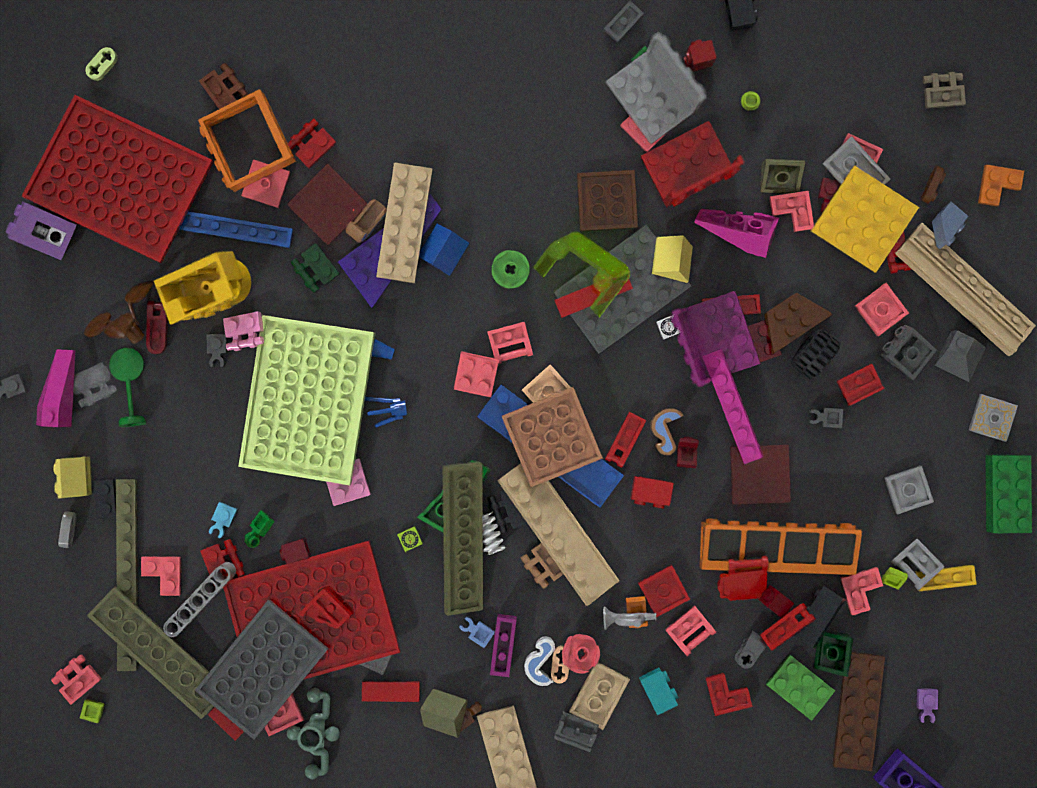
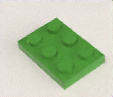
[766,654,835,721]

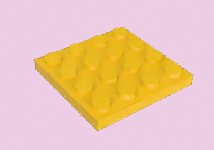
[811,165,919,273]

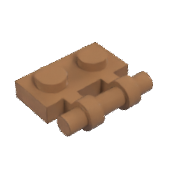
[520,543,563,589]

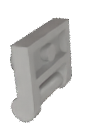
[891,539,945,591]

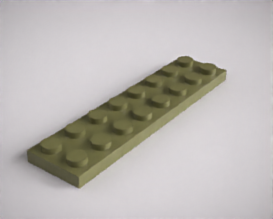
[443,462,483,616]
[87,587,214,719]

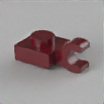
[818,177,841,212]

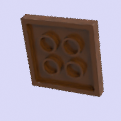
[577,170,638,231]

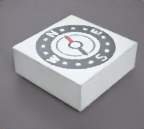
[656,315,679,339]

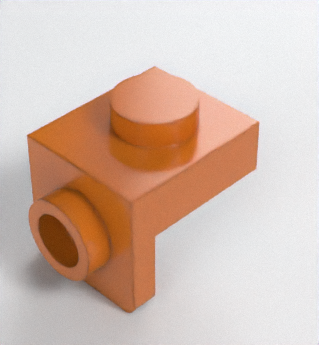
[626,596,648,628]

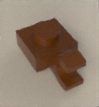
[460,701,482,732]

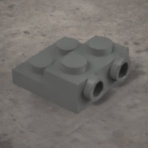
[881,325,937,380]

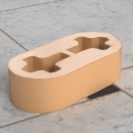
[551,646,569,683]

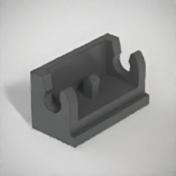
[554,711,599,752]

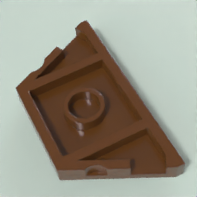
[764,293,832,354]

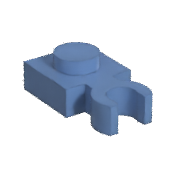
[459,616,495,648]

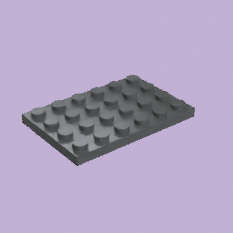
[554,225,691,354]
[195,599,329,739]

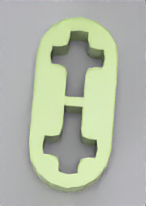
[85,47,118,81]

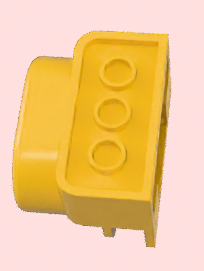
[154,251,251,325]

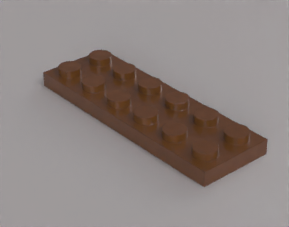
[833,652,885,771]

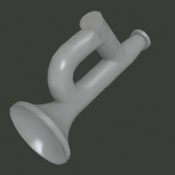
[603,606,656,630]

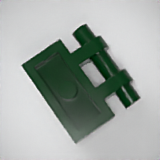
[290,243,340,293]

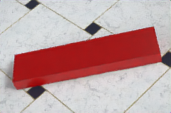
[554,271,633,318]

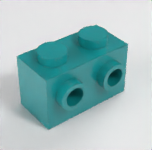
[639,667,679,715]

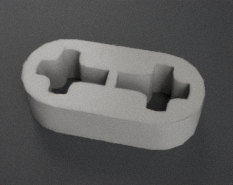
[58,511,76,548]

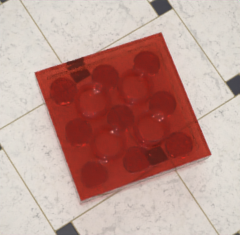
[287,164,367,246]
[730,445,791,504]

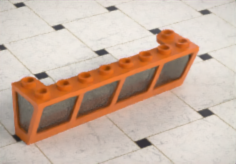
[700,519,862,575]

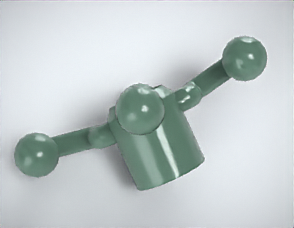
[287,687,340,779]

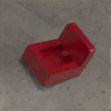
[677,437,699,468]

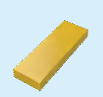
[916,565,977,591]

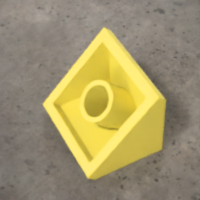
[652,236,693,283]

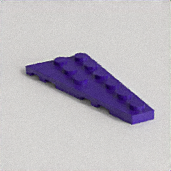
[338,194,442,308]

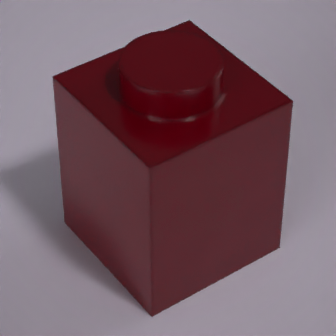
[279,537,311,564]
[758,585,794,618]

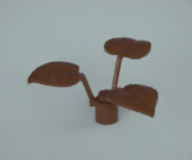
[84,281,154,344]

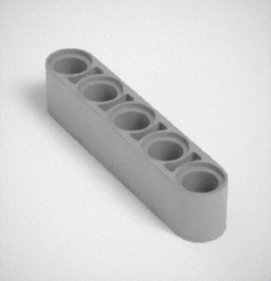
[163,562,236,637]

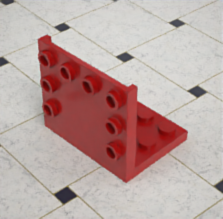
[640,121,744,208]

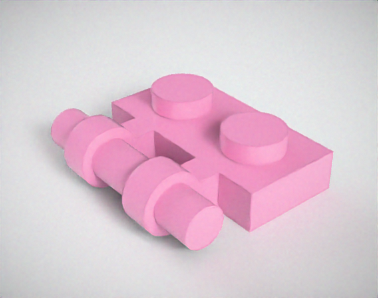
[223,312,264,351]

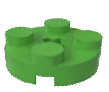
[492,250,529,289]

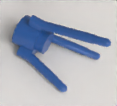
[365,397,407,427]

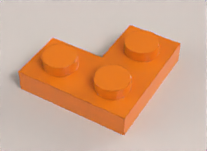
[978,165,1024,206]

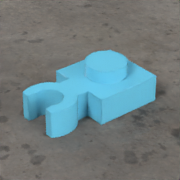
[209,502,238,538]

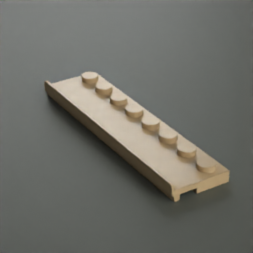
[895,223,1036,356]
[497,463,619,606]

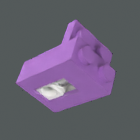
[6,201,76,260]

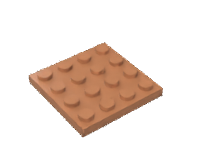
[502,387,602,487]

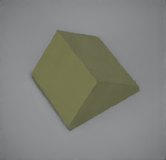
[760,159,805,194]
[420,689,468,738]

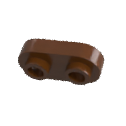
[920,165,946,204]

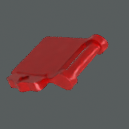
[717,556,768,601]

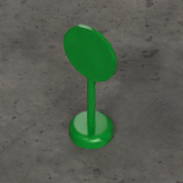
[109,348,146,427]

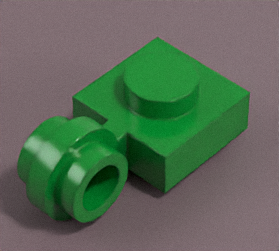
[244,510,275,548]

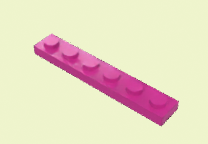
[702,349,764,464]

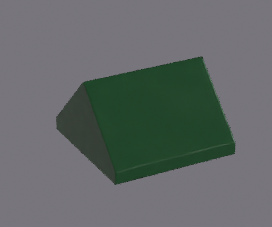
[814,631,853,677]

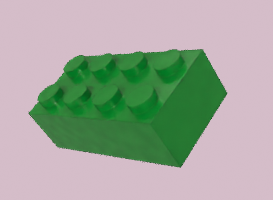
[985,455,1032,533]

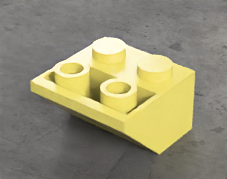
[54,456,92,498]

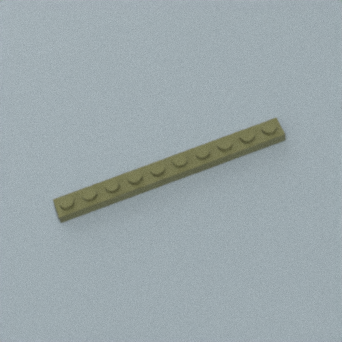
[116,479,138,671]

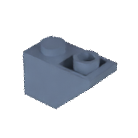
[932,201,968,249]

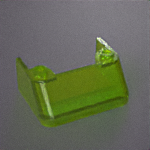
[533,232,630,318]

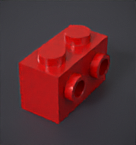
[683,40,717,72]
[630,476,674,509]

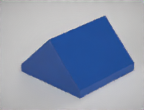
[419,224,470,276]

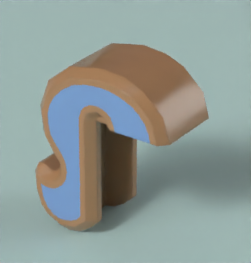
[346,199,387,243]
[650,408,684,455]

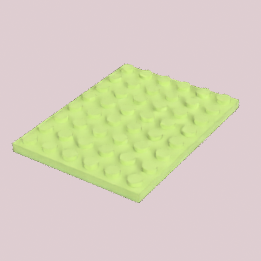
[238,315,375,485]

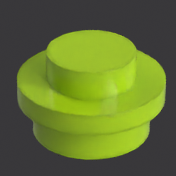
[741,91,760,111]

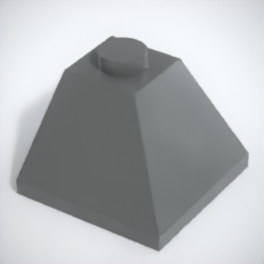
[934,330,986,382]

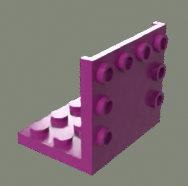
[671,291,761,387]

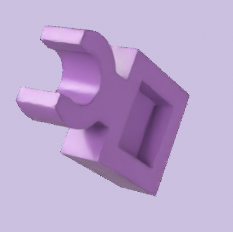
[917,689,938,723]

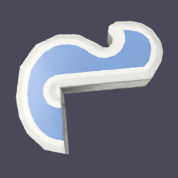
[524,636,555,686]

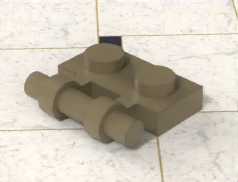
[923,72,966,109]

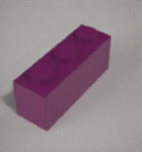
[490,614,517,677]

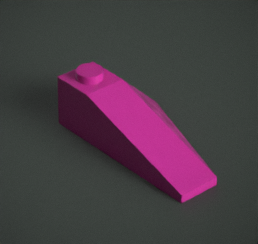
[695,209,779,258]
[36,350,75,427]

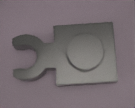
[207,334,227,367]
[0,374,28,399]
[808,408,843,428]

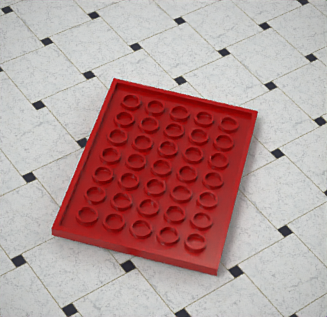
[22,95,213,264]
[223,540,401,679]

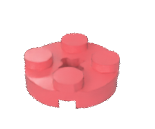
[562,634,600,674]

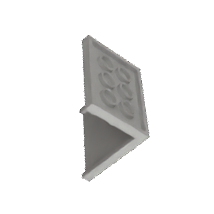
[605,32,706,144]

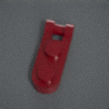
[146,301,168,354]

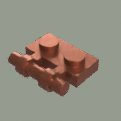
[199,63,248,109]

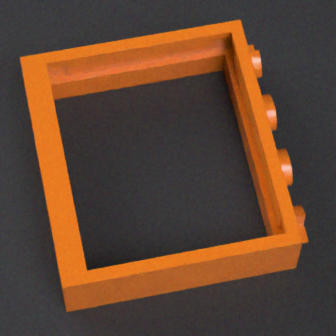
[198,89,296,192]

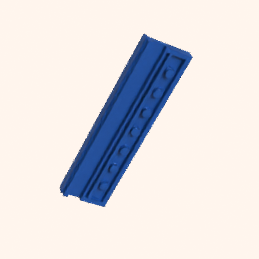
[477,385,624,508]

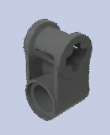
[735,630,767,669]

